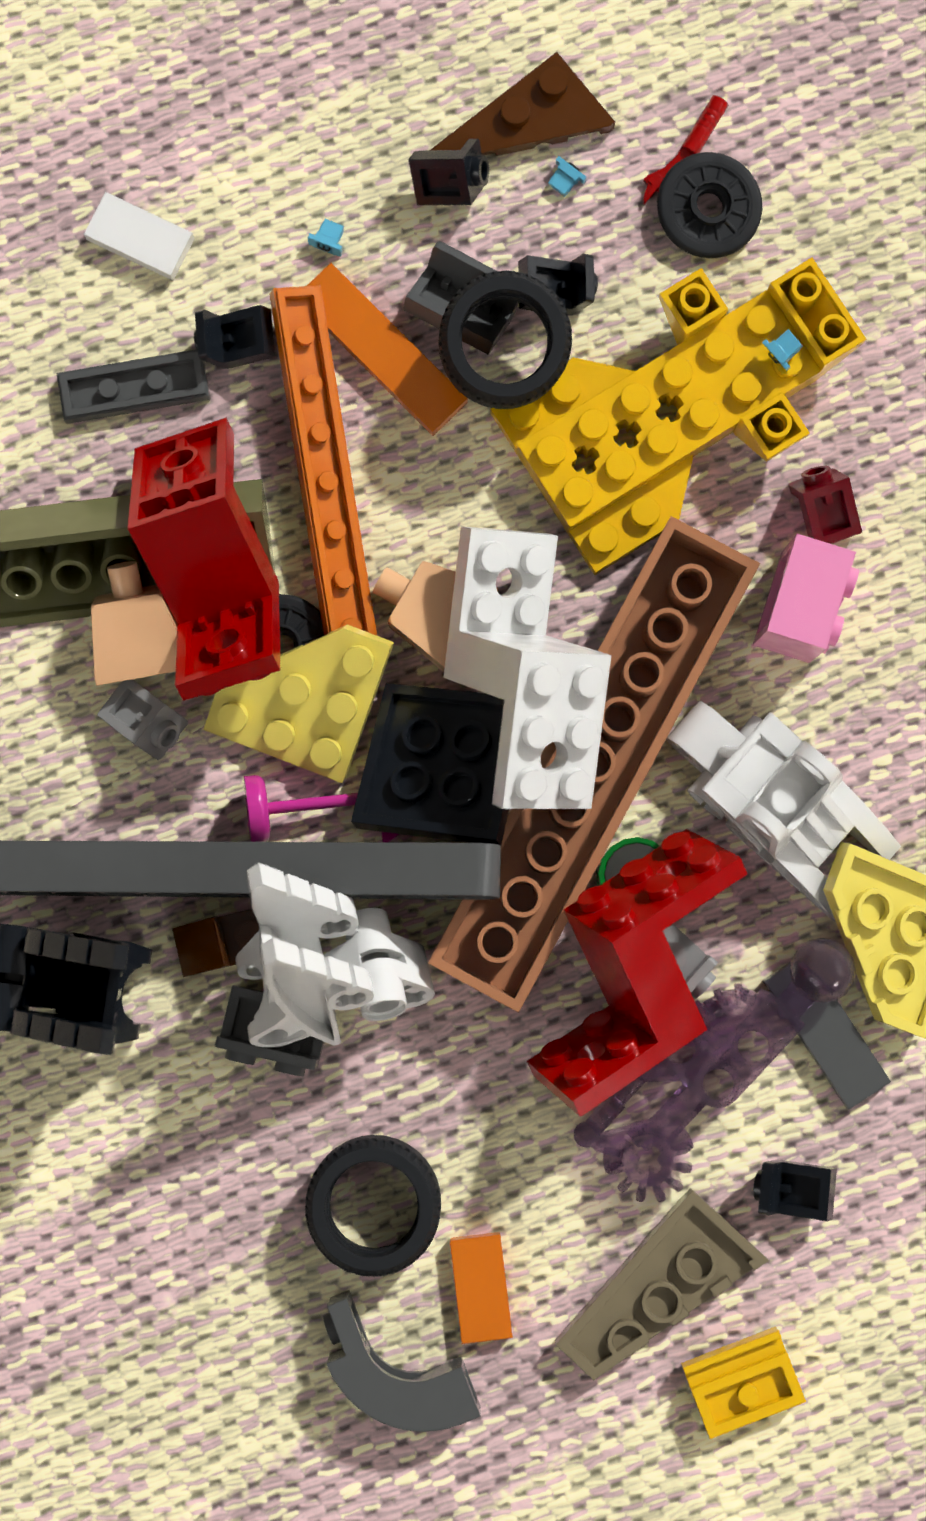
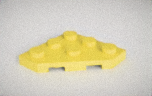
[203,624,394,783]
[823,842,926,1039]

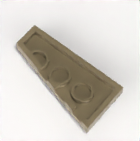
[555,1188,769,1380]

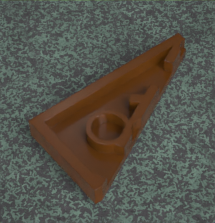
[429,52,615,156]

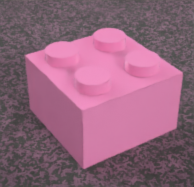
[753,534,859,663]

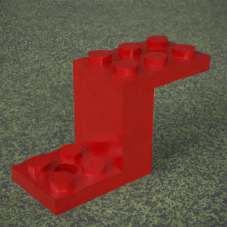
[128,417,281,701]
[526,829,747,1117]

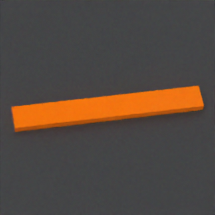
[269,285,377,636]

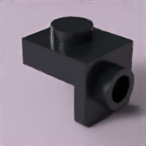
[518,254,598,315]
[194,305,275,369]
[753,1160,837,1221]

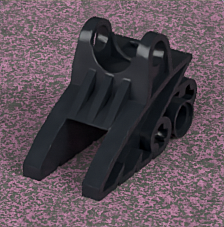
[0,923,152,1055]

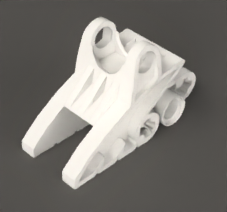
[666,701,901,922]
[235,863,435,1047]

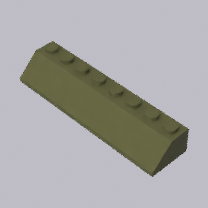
[0,479,275,627]

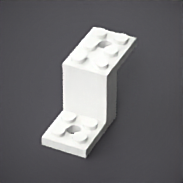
[443,526,611,809]

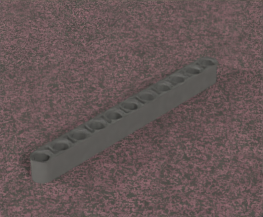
[0,841,501,900]

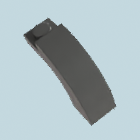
[323,1290,481,1432]

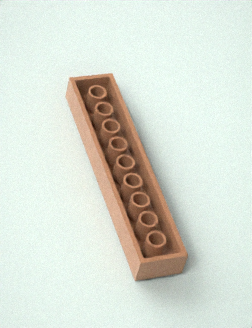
[428,516,761,1013]

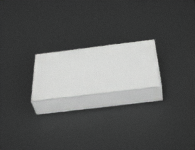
[84,192,195,281]

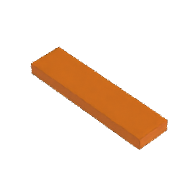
[307,263,468,436]

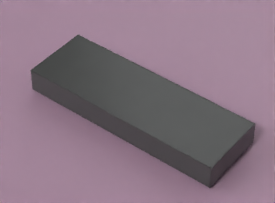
[56,349,211,424]
[762,953,891,1109]

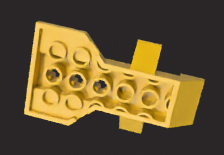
[490,257,867,575]

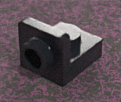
[408,139,489,205]

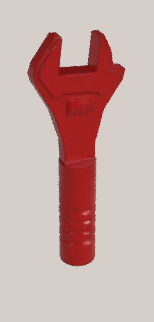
[643,95,728,205]

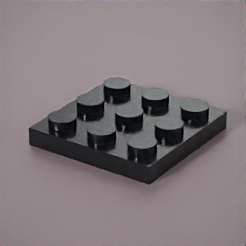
[351,683,509,846]

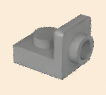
[97,679,188,760]
[663,924,718,999]

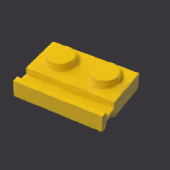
[681,1326,806,1439]

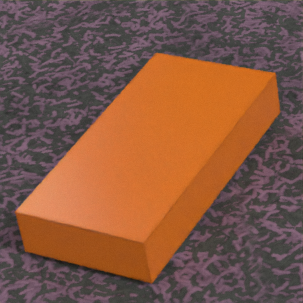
[450,1232,513,1344]

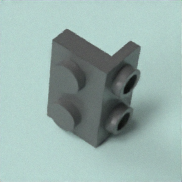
[403,241,519,355]
[214,985,324,1077]

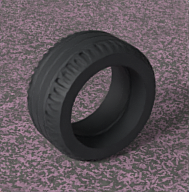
[438,270,572,409]
[305,1135,441,1277]

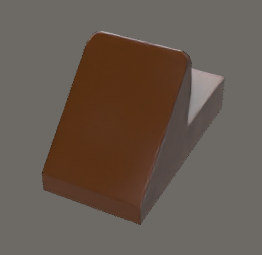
[172,909,259,977]

